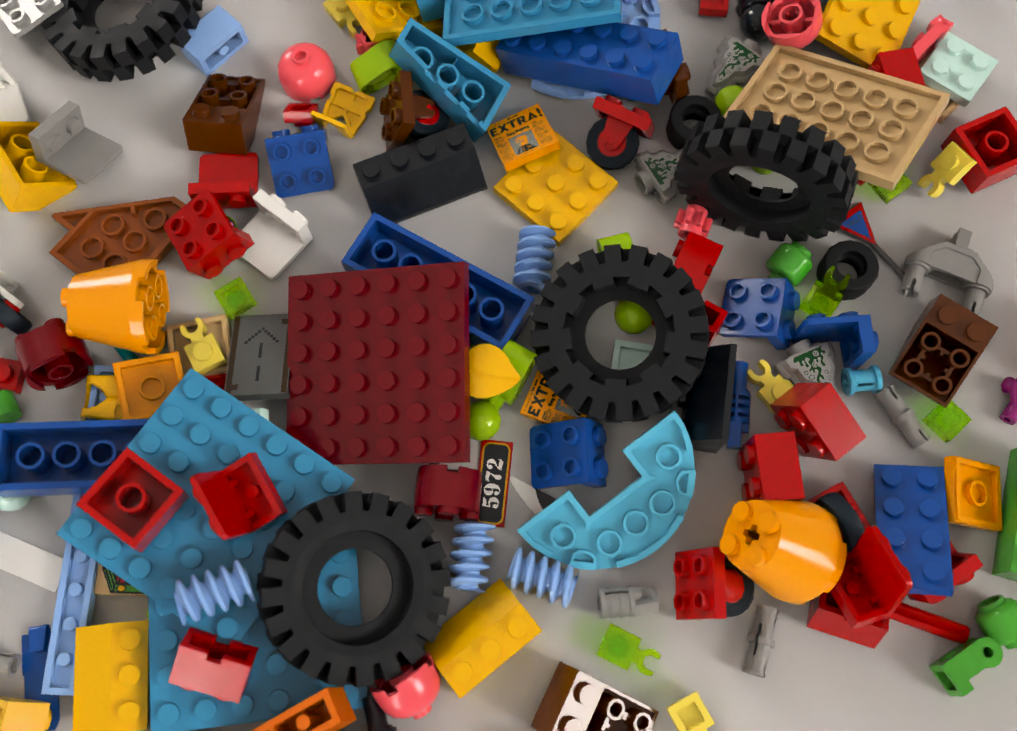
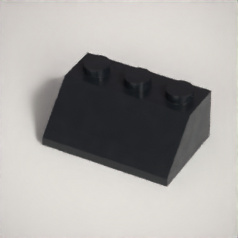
[677,344,737,453]

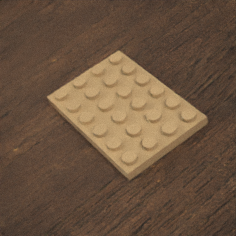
[724,44,950,191]

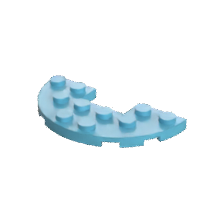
[517,410,696,570]

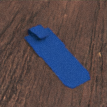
[22,624,60,731]

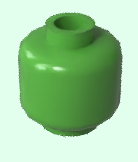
[766,241,813,287]
[974,594,1017,649]

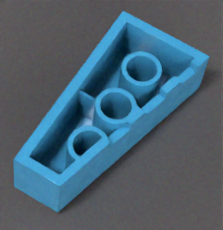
[389,17,511,143]

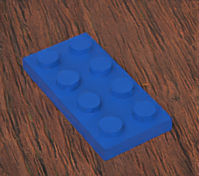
[873,464,954,597]

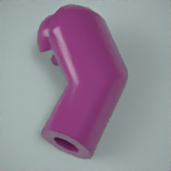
[1000,377,1017,425]

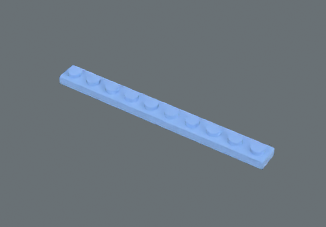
[41,365,114,696]

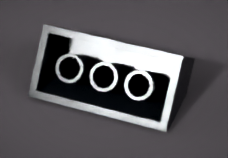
[352,123,487,223]

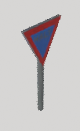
[838,202,905,280]

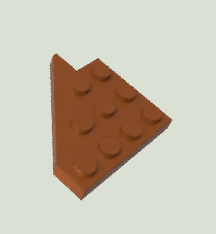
[49,196,186,274]

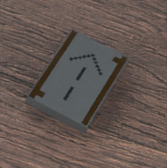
[224,314,290,401]

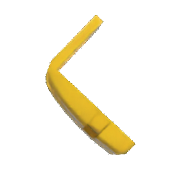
[310,82,376,139]
[80,375,123,421]

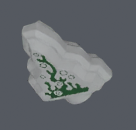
[705,36,765,98]
[634,148,683,204]
[774,339,839,395]

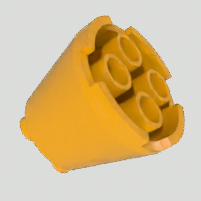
[60,259,170,354]
[719,500,847,605]

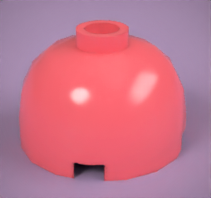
[761,0,823,49]
[278,42,337,103]
[369,651,441,719]

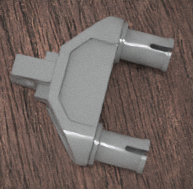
[898,228,994,316]

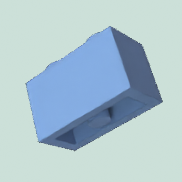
[180,5,249,77]

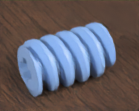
[512,225,557,294]
[448,521,496,593]
[506,546,580,609]
[174,560,256,626]

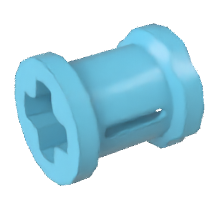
[841,365,883,396]

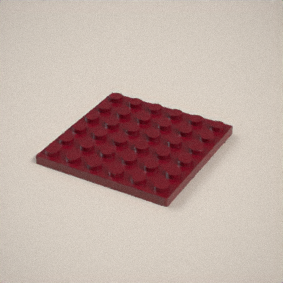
[286,261,470,465]

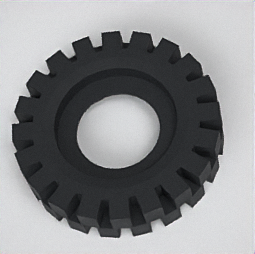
[41,0,202,82]
[675,110,858,242]
[530,244,709,423]
[256,491,451,687]

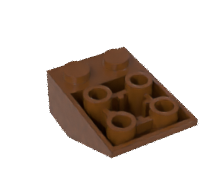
[182,73,265,155]
[888,294,999,408]
[531,662,659,731]

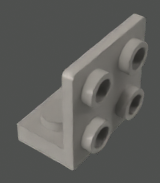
[0,0,64,39]
[28,100,123,185]

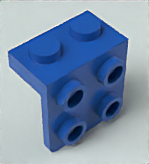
[264,124,335,198]
[719,278,800,350]
[791,311,879,370]
[529,417,609,489]

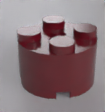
[14,318,93,391]
[413,464,482,522]

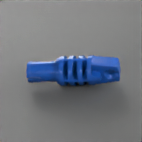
[727,361,751,450]

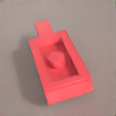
[911,14,954,64]

